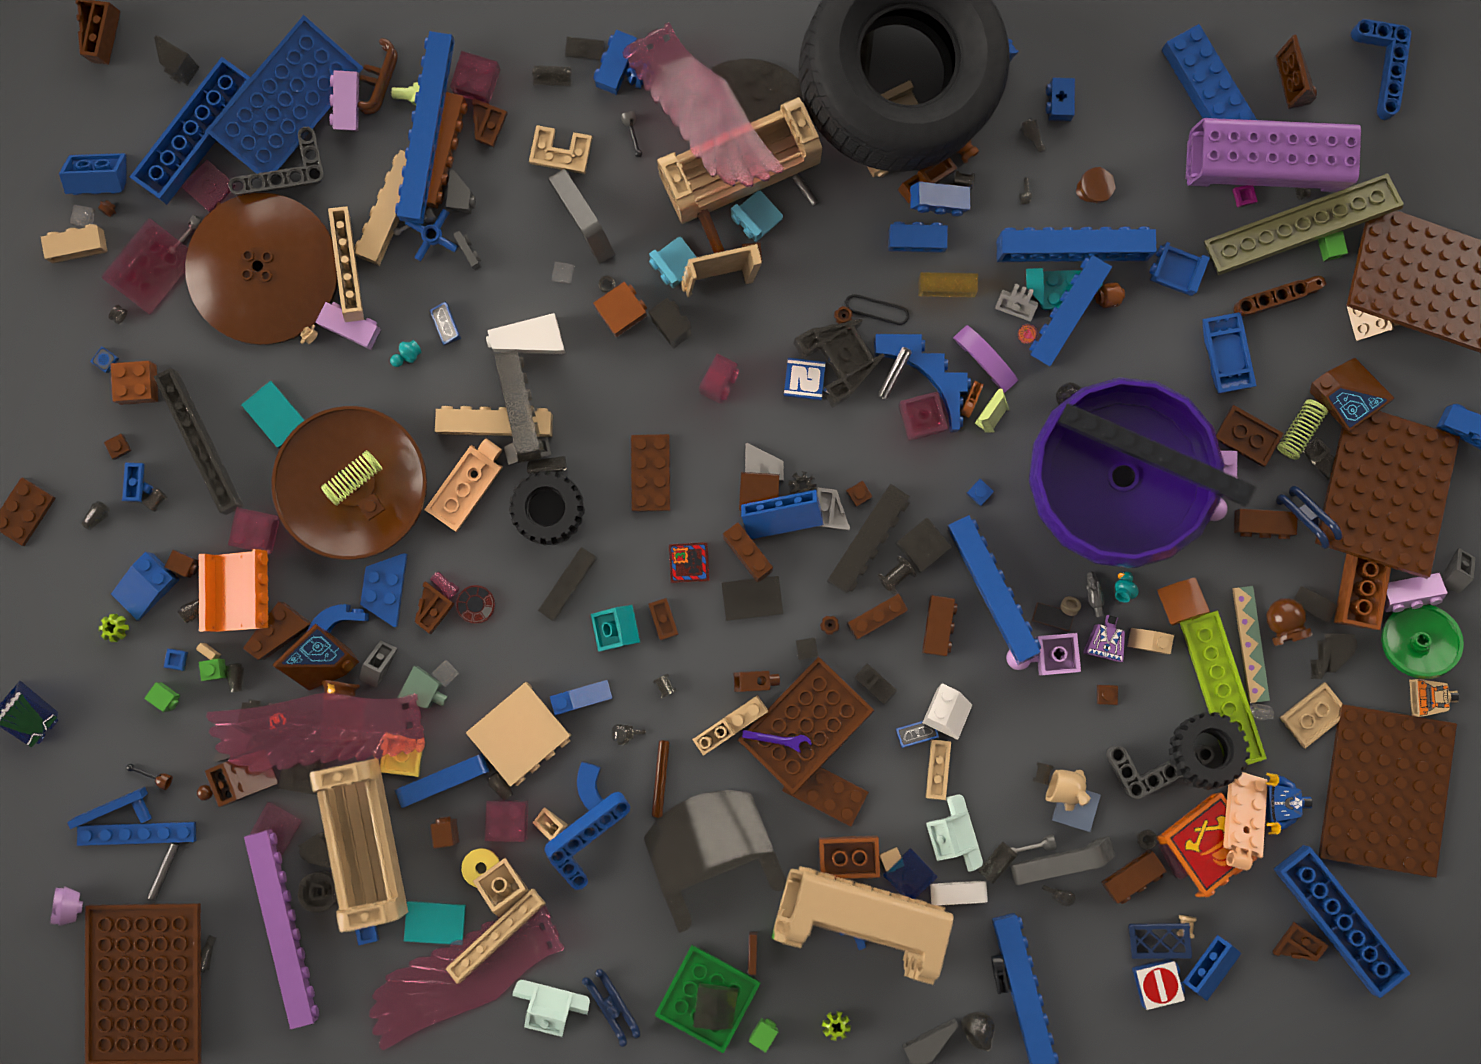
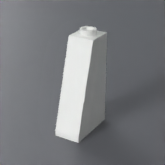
[486,313,565,354]

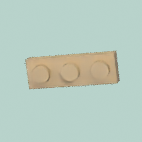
[926,739,951,800]

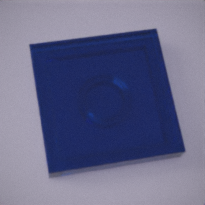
[883,848,938,901]

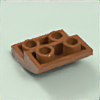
[1157,577,1210,626]

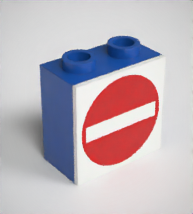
[1132,958,1185,1010]

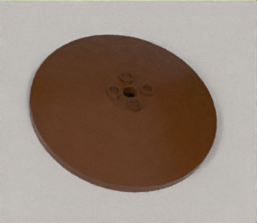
[185,193,338,345]
[271,406,427,560]

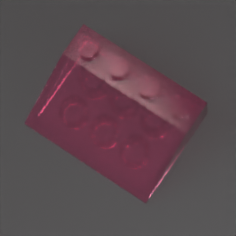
[101,218,188,314]

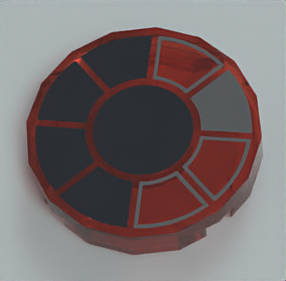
[456,585,495,623]

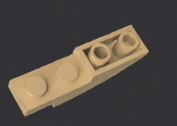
[692,695,768,755]

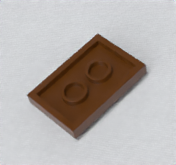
[1216,405,1284,467]
[0,477,56,546]

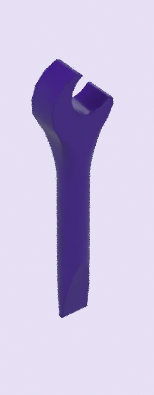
[742,730,812,753]

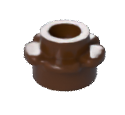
[98,200,116,217]
[834,306,853,325]
[820,616,839,635]

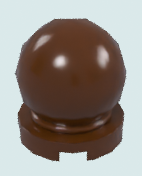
[1266,598,1313,646]

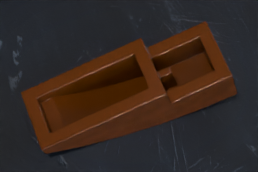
[898,157,957,204]

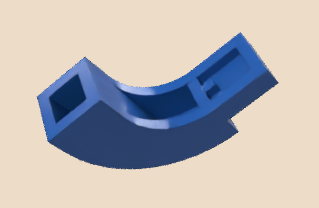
[307,604,369,633]
[577,761,626,818]

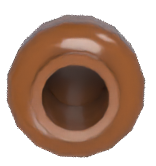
[1095,282,1125,308]

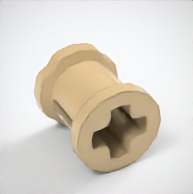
[1176,915,1197,938]

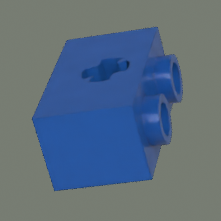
[1046,78,1075,121]

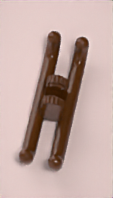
[357,38,398,115]

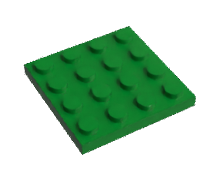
[655,944,761,1053]

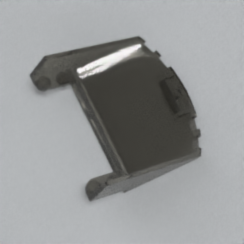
[644,790,787,933]

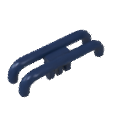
[1276,486,1342,549]
[582,969,640,1047]

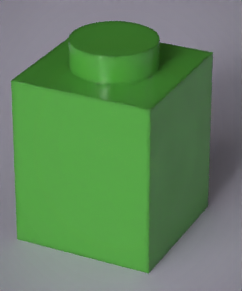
[1318,231,1348,262]
[199,659,227,681]
[144,682,180,712]
[749,1018,778,1053]

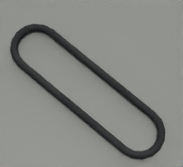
[845,294,909,325]

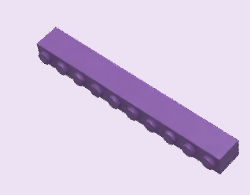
[244,829,319,1029]

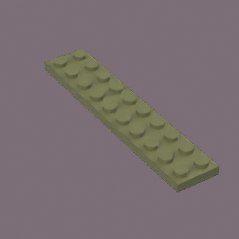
[1204,173,1404,275]

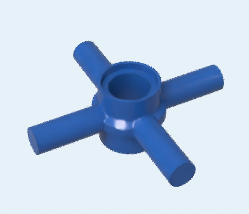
[405,209,458,261]

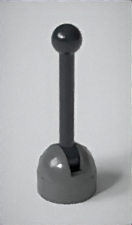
[620,111,642,157]

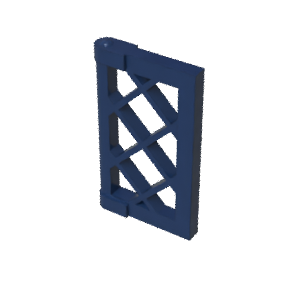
[1129,923,1192,959]

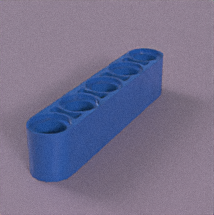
[394,753,490,808]

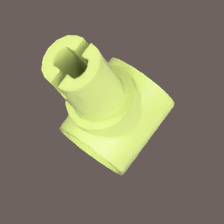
[391,82,420,105]

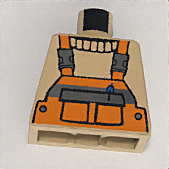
[1409,679,1459,717]

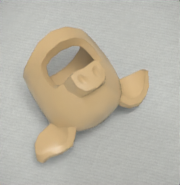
[1046,770,1090,811]

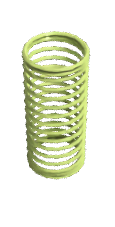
[1277,399,1328,460]
[321,450,382,505]

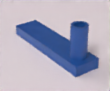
[67,787,152,829]

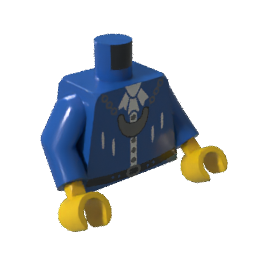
[1265,773,1312,834]

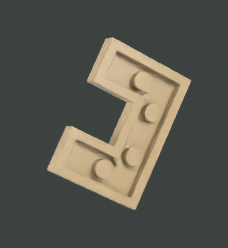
[529,125,592,174]

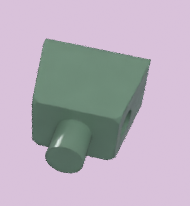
[397,666,448,709]

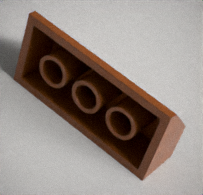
[1334,553,1391,630]

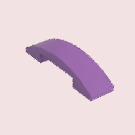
[953,325,1018,393]

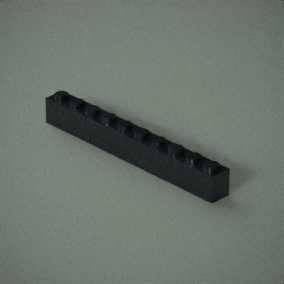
[1058,403,1257,507]

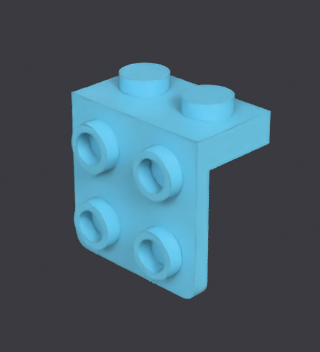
[731,191,783,242]
[649,237,697,288]

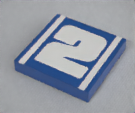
[784,358,826,400]

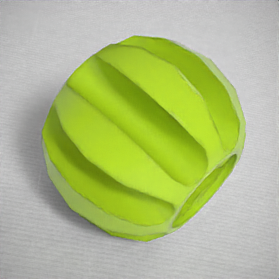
[99,614,129,642]
[822,1011,851,1041]

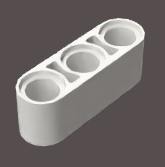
[930,881,988,905]

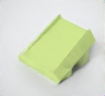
[974,389,1010,433]

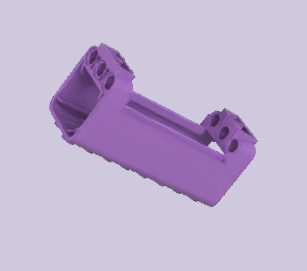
[1186,118,1361,192]

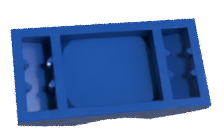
[1202,312,1257,394]

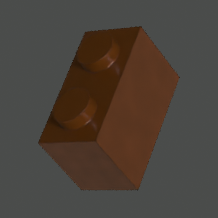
[431,816,459,848]

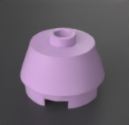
[50,886,83,926]

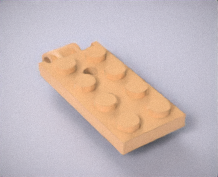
[425,438,503,532]
[1223,772,1268,871]

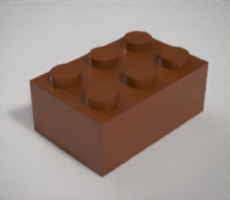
[819,835,880,879]

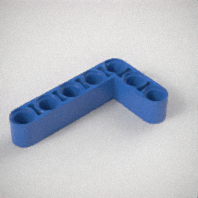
[1351,19,1411,120]
[545,792,630,890]

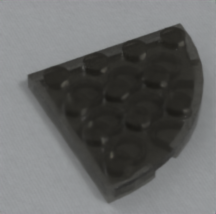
[711,59,804,126]

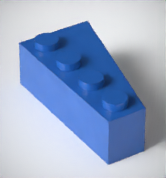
[1437,404,1481,449]

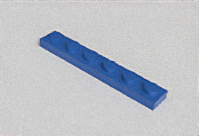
[77,822,196,846]

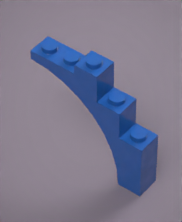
[874,334,971,432]

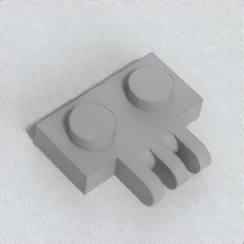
[995,284,1038,322]

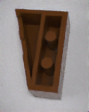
[75,0,121,65]
[243,601,311,660]

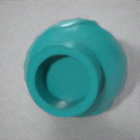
[390,340,421,367]
[1114,571,1139,603]

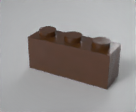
[1234,509,1298,540]
[723,522,773,583]
[847,594,908,640]
[922,595,957,657]
[1101,850,1166,904]

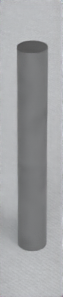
[791,173,818,206]
[148,843,179,900]

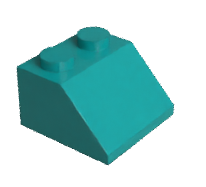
[591,605,640,652]

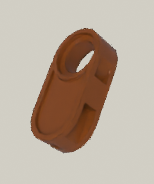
[960,381,984,418]

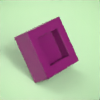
[1233,185,1258,208]

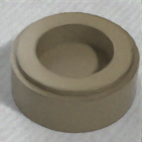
[1060,596,1081,616]

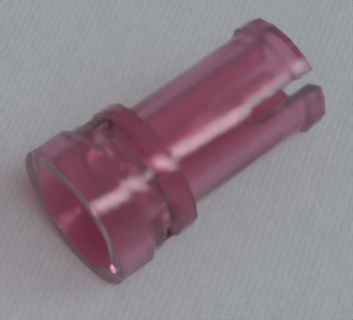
[430,571,460,599]

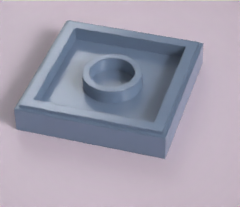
[1052,790,1101,832]

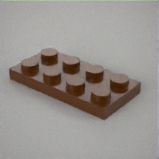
[631,434,670,511]
[782,767,869,826]

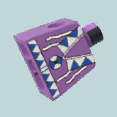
[1083,615,1125,662]

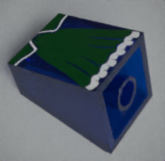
[0,680,58,748]

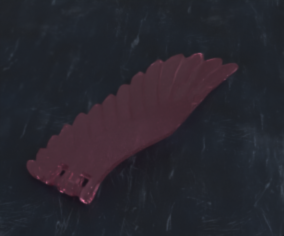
[622,22,784,187]
[206,692,425,771]
[369,905,565,1051]

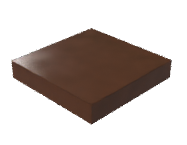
[739,472,780,511]

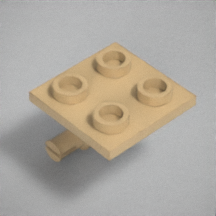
[1347,307,1399,341]

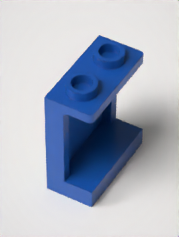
[1149,242,1210,296]

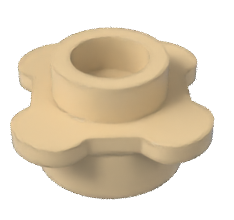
[300,324,318,344]

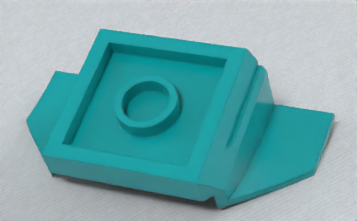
[1026,268,1103,310]

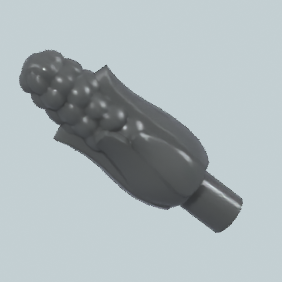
[1086,571,1104,617]

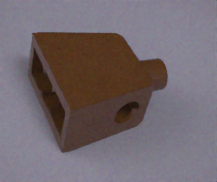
[733,671,780,692]

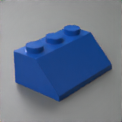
[59,153,126,195]

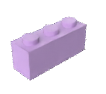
[330,70,359,131]
[316,302,381,350]
[1384,573,1447,612]

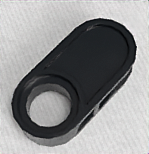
[991,954,1008,994]

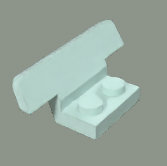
[926,795,983,872]
[513,980,590,1037]

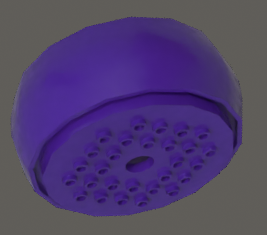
[1029,377,1224,568]

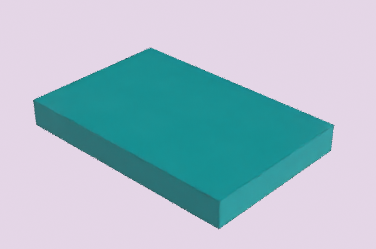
[242,380,305,449]
[404,901,466,945]

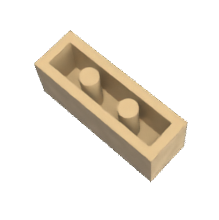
[41,224,108,263]

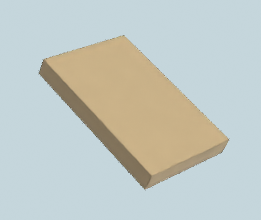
[1279,682,1342,749]

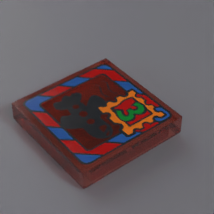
[669,542,709,583]

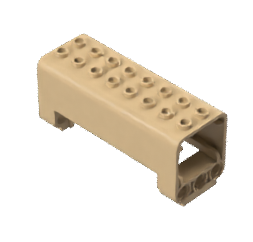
[657,97,822,224]
[310,758,408,932]
[774,867,953,985]

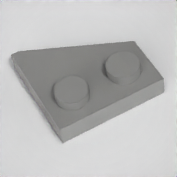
[745,443,784,481]
[817,487,850,531]

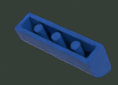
[741,490,824,539]

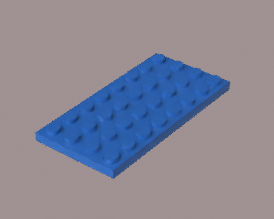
[205,15,363,174]

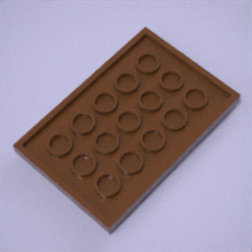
[738,657,875,795]

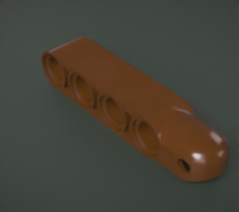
[1233,275,1326,318]

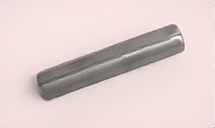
[879,347,911,400]

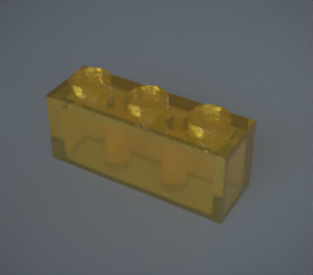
[918,272,978,297]

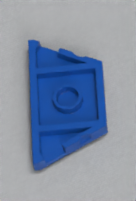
[360,553,408,627]

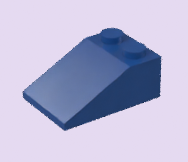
[111,552,180,621]

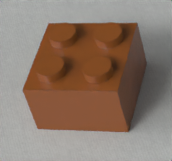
[111,361,158,405]

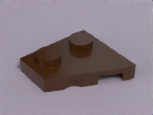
[472,98,508,148]
[415,581,455,634]
[1272,922,1328,961]

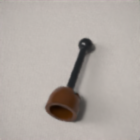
[126,764,173,790]

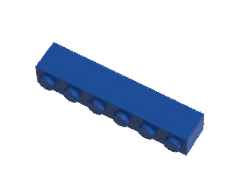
[1029,255,1112,366]

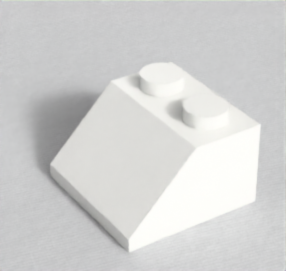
[923,684,972,740]

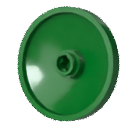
[1381,604,1464,679]

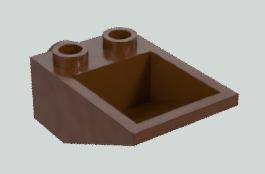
[197,748,279,807]

